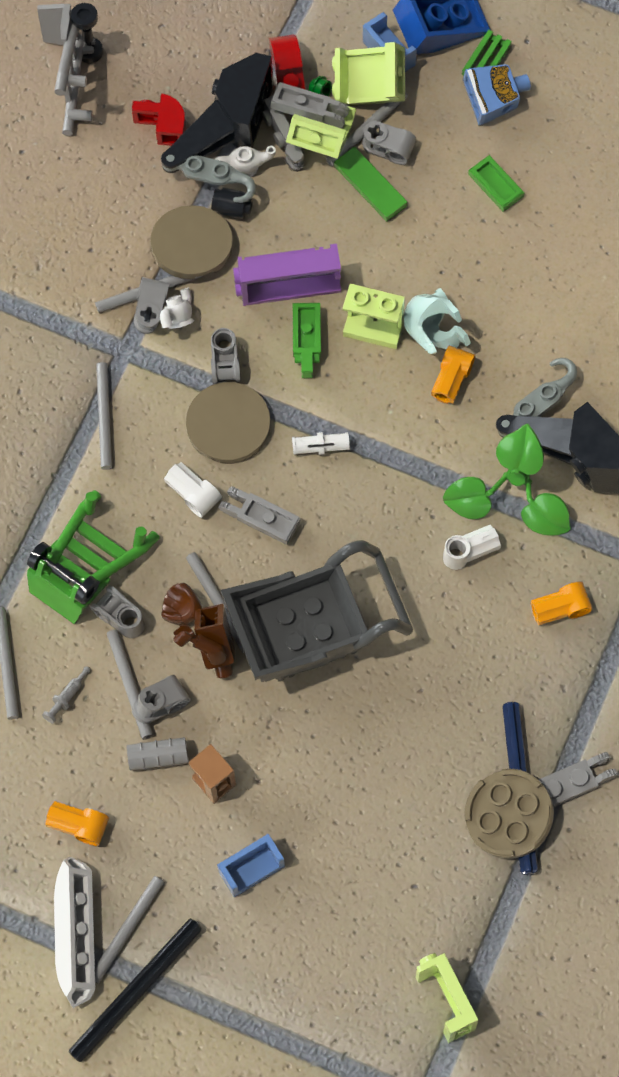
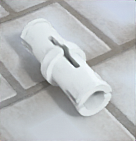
[292,432,350,455]

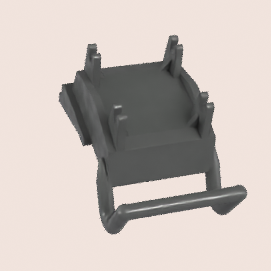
[221,540,413,682]

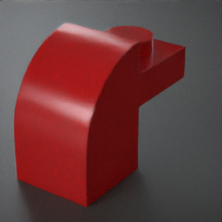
[269,34,306,90]
[132,93,186,146]

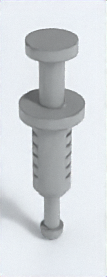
[42,666,90,724]

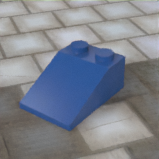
[393,0,490,54]

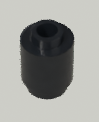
[211,187,253,219]

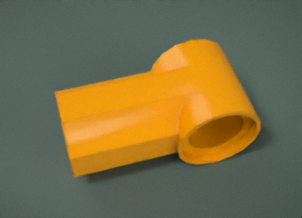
[431,345,475,404]
[530,582,593,626]
[45,801,109,846]

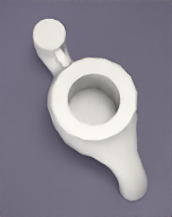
[215,146,276,177]
[160,288,195,329]

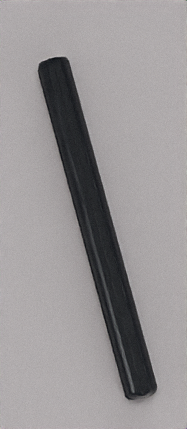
[69,918,201,1062]

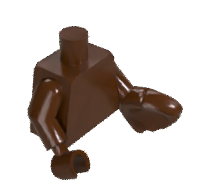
[161,583,235,678]

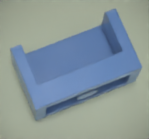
[363,12,416,72]
[217,834,285,897]

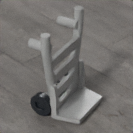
[37,3,103,136]

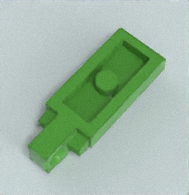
[293,303,321,378]

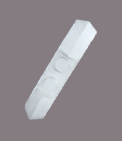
[54,856,95,1008]

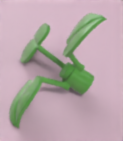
[443,423,571,536]

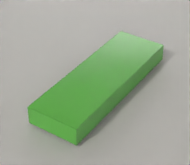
[334,147,407,222]

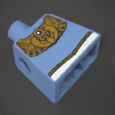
[463,64,531,126]

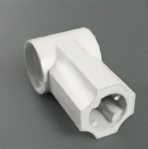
[164,462,222,518]
[443,525,501,570]

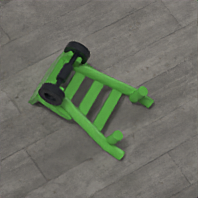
[27,490,160,624]

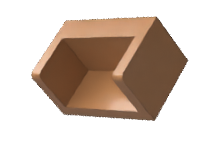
[189,744,236,803]

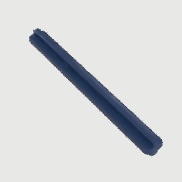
[502,702,538,875]

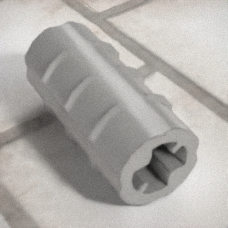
[127,737,188,771]

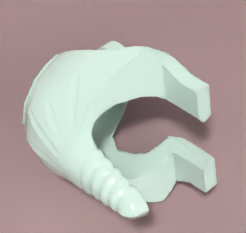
[404,288,471,354]

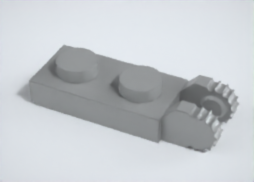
[270,82,350,128]
[262,96,304,172]
[218,487,301,545]
[539,752,619,808]

